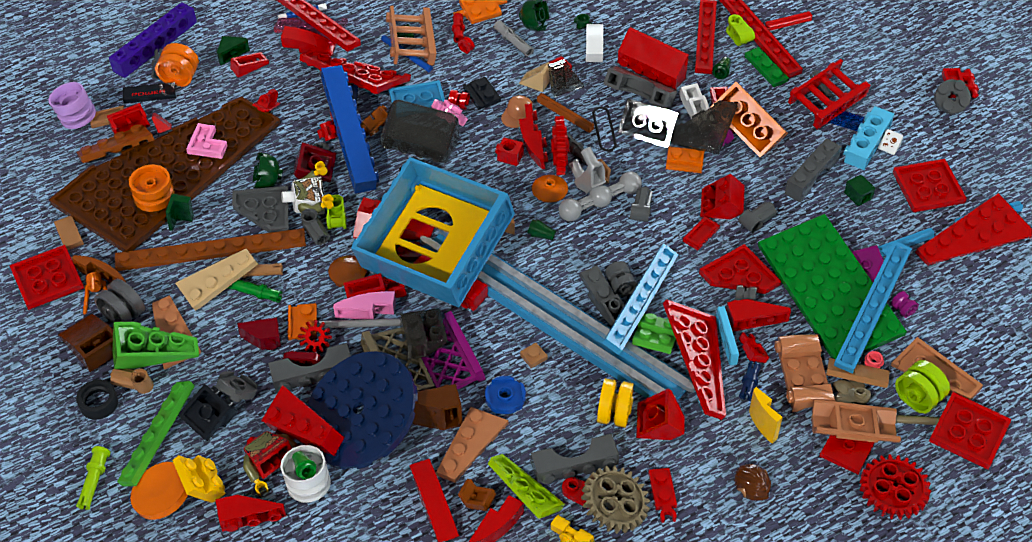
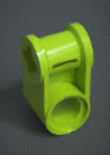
[726,14,755,46]
[326,194,347,230]

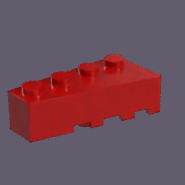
[261,385,344,456]

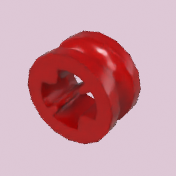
[458,36,475,54]

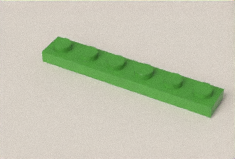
[117,381,195,487]

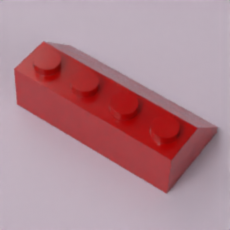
[617,27,689,90]

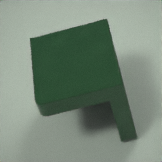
[844,175,875,206]

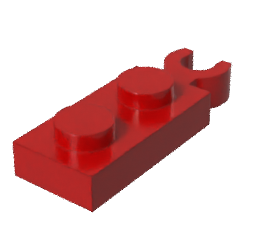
[648,468,677,523]

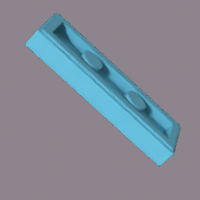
[716,306,739,365]

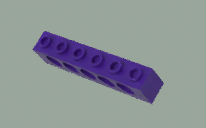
[109,2,197,78]

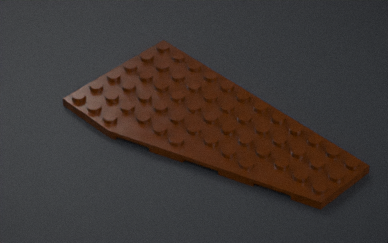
[49,96,281,252]

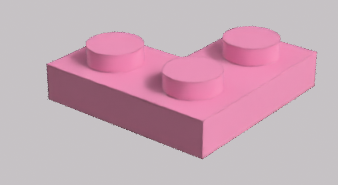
[186,123,228,159]

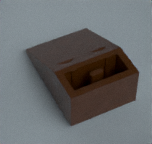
[58,314,113,372]
[412,384,463,430]

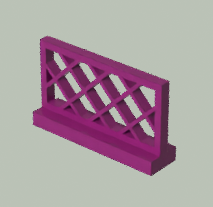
[410,311,486,390]

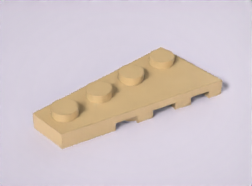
[175,249,258,311]

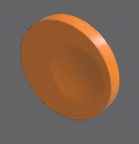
[130,462,188,520]

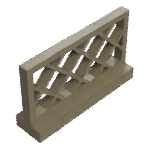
[360,326,435,392]

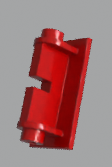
[252,89,280,112]

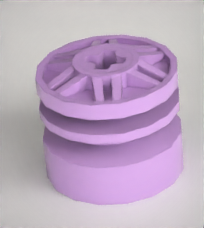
[48,82,96,129]

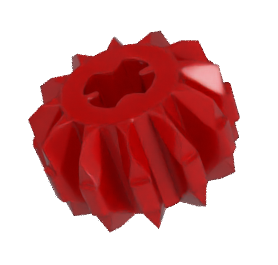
[298,320,332,352]

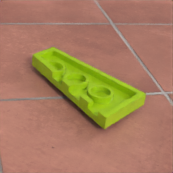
[488,454,565,519]

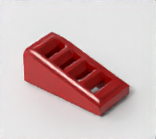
[230,52,269,77]

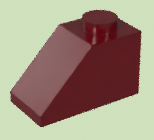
[237,317,281,350]

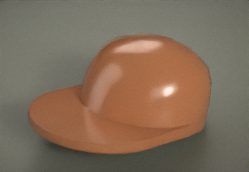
[501,95,533,128]

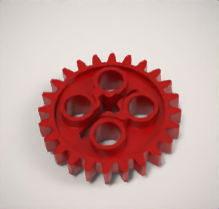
[551,116,569,175]
[859,454,931,520]

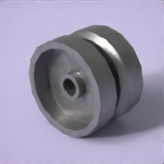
[94,278,145,324]

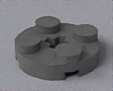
[934,79,971,115]
[215,371,257,402]

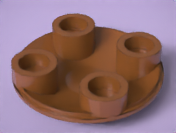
[328,255,367,287]

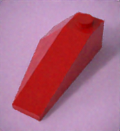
[353,197,435,241]

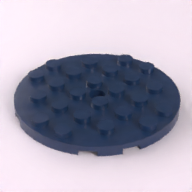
[307,351,418,470]

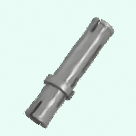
[494,20,534,57]

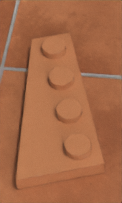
[152,295,201,370]
[891,337,983,400]
[436,407,509,483]

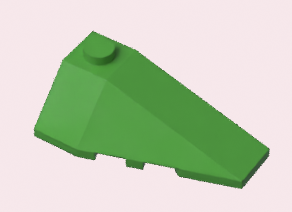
[113,322,199,369]

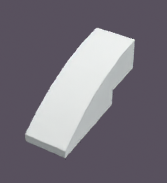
[586,24,603,62]
[679,83,717,131]

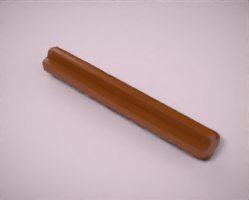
[537,93,594,133]

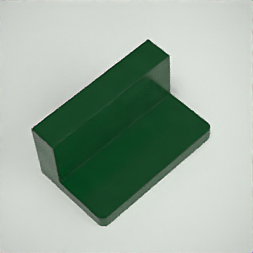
[166,193,194,231]

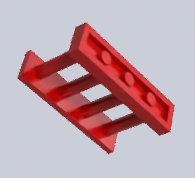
[788,59,871,130]

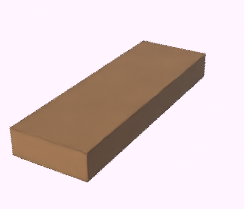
[826,358,890,388]

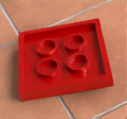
[892,159,967,213]
[9,245,84,310]
[929,392,1012,470]

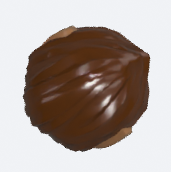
[734,464,771,501]

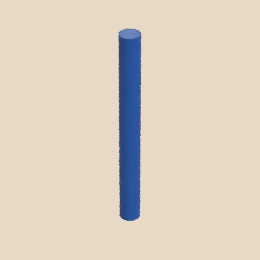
[381,35,433,72]

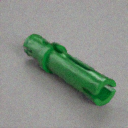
[227,279,282,303]

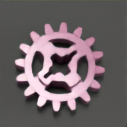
[431,99,468,126]

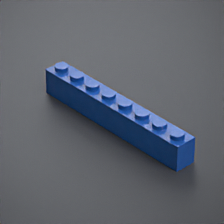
[321,65,379,194]

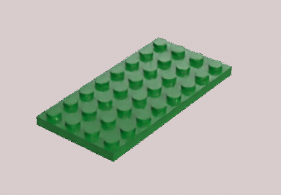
[758,214,907,360]

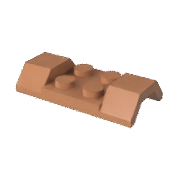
[811,399,901,443]

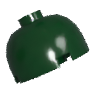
[519,0,549,31]
[253,152,283,189]

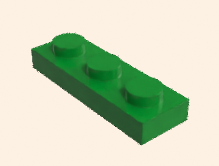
[744,47,789,87]

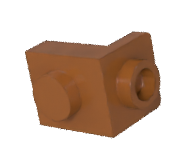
[458,479,497,511]

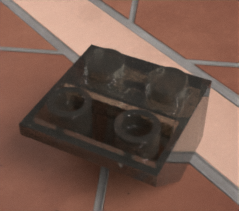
[400,308,448,360]

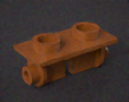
[360,105,394,137]

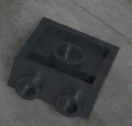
[178,384,238,441]

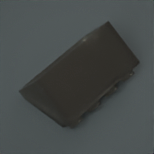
[380,100,460,163]

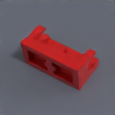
[107,103,150,134]

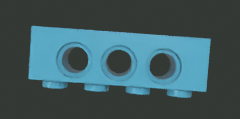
[843,106,894,170]

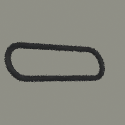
[592,107,617,151]

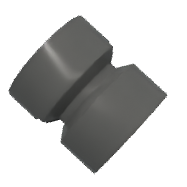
[604,261,637,298]

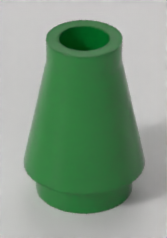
[292,451,317,480]

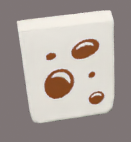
[878,129,903,155]

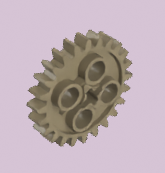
[581,466,650,534]

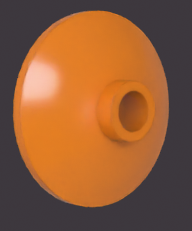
[532,175,568,203]

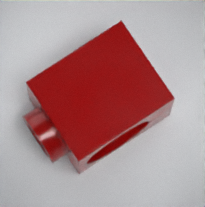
[495,137,524,166]

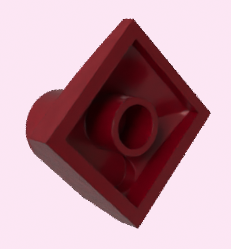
[294,142,336,182]

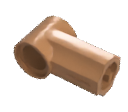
[110,369,154,394]

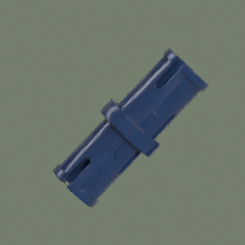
[739,361,761,401]

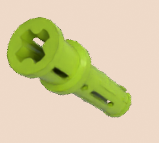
[76,446,111,510]

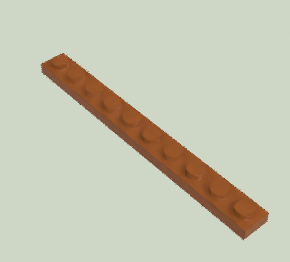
[115,228,306,271]

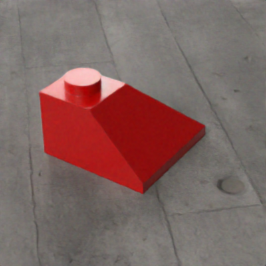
[636,388,685,440]

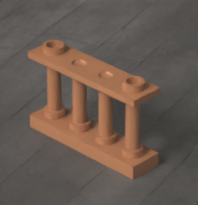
[386,6,437,65]

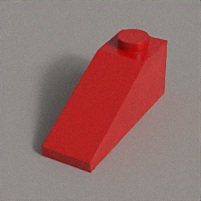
[726,299,791,332]

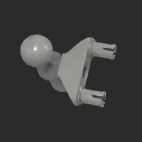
[558,147,642,222]

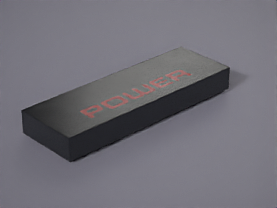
[122,82,176,104]

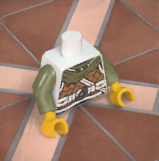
[281,161,334,215]

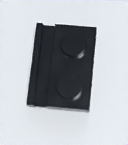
[463,77,501,110]

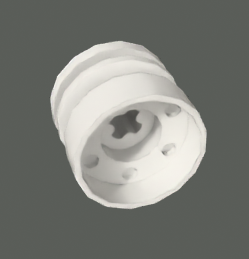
[280,445,331,502]

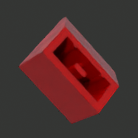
[700,173,745,220]

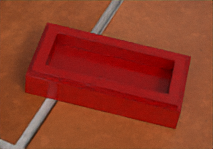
[683,216,720,250]

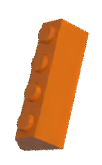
[710,82,788,158]

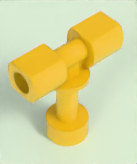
[551,515,594,542]

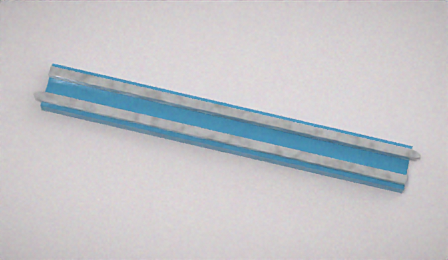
[420,229,694,401]

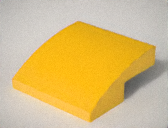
[749,387,783,443]

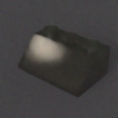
[618,98,682,148]

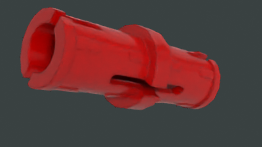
[452,13,465,43]

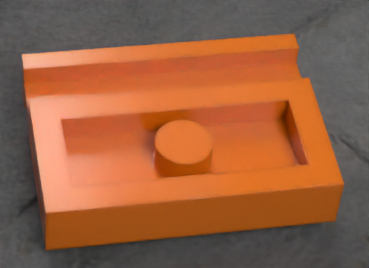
[666,146,704,173]
[288,303,317,340]

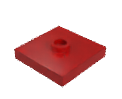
[819,435,875,475]

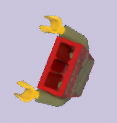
[243,431,299,497]

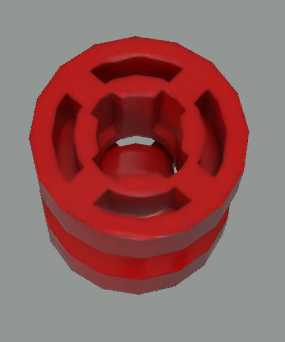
[448,89,470,110]

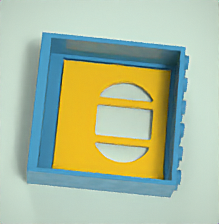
[351,157,515,308]

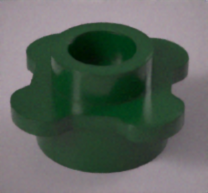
[574,14,592,29]

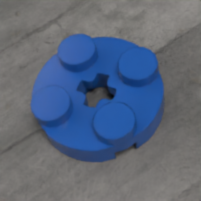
[485,376,526,414]

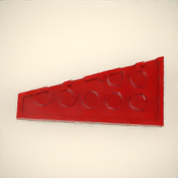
[300,50,411,94]
[915,193,1032,266]
[662,299,726,420]

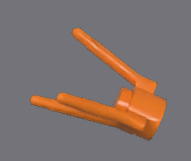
[83,272,107,314]

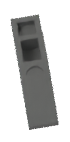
[580,265,637,327]

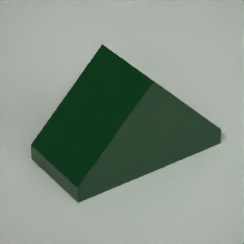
[217,36,250,65]

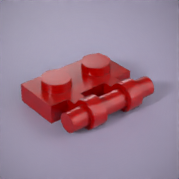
[941,68,979,98]

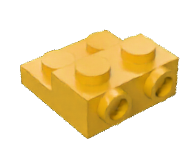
[172,455,226,503]

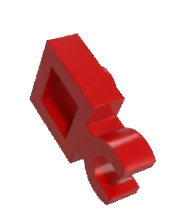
[738,332,770,363]

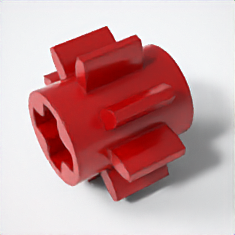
[317,120,338,142]

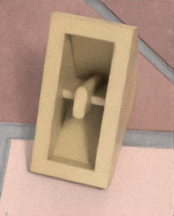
[519,62,551,92]

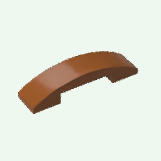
[72,255,126,283]

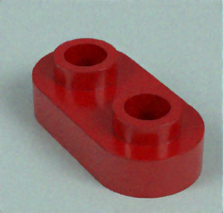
[562,477,589,509]

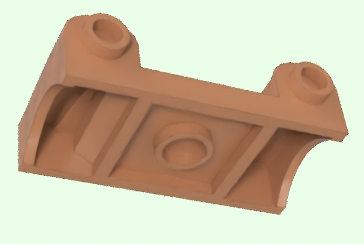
[775,334,835,412]

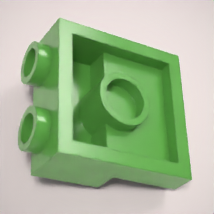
[632,313,677,354]

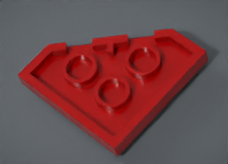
[699,244,781,294]

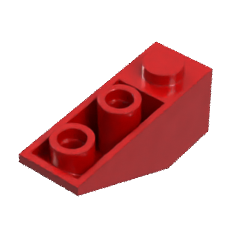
[216,495,286,532]

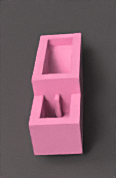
[333,291,396,319]

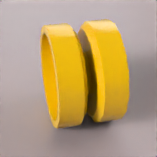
[597,378,634,428]

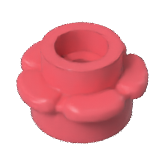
[864,351,884,369]

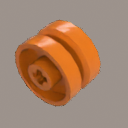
[155,43,199,87]
[129,164,174,212]

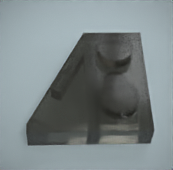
[548,59,584,97]

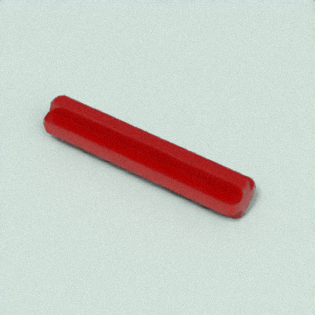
[765,11,812,31]

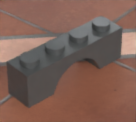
[603,66,677,109]
[785,138,842,202]
[268,343,351,393]
[531,433,619,484]

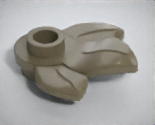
[832,380,871,405]

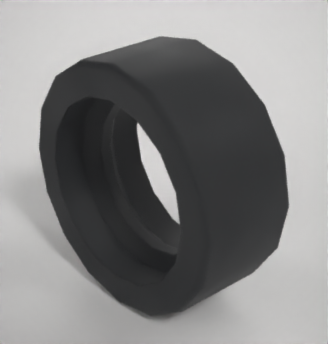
[76,380,118,420]

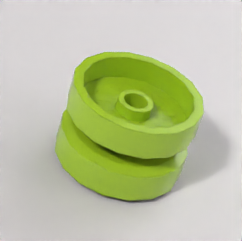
[895,360,950,413]

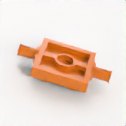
[453,0,507,24]

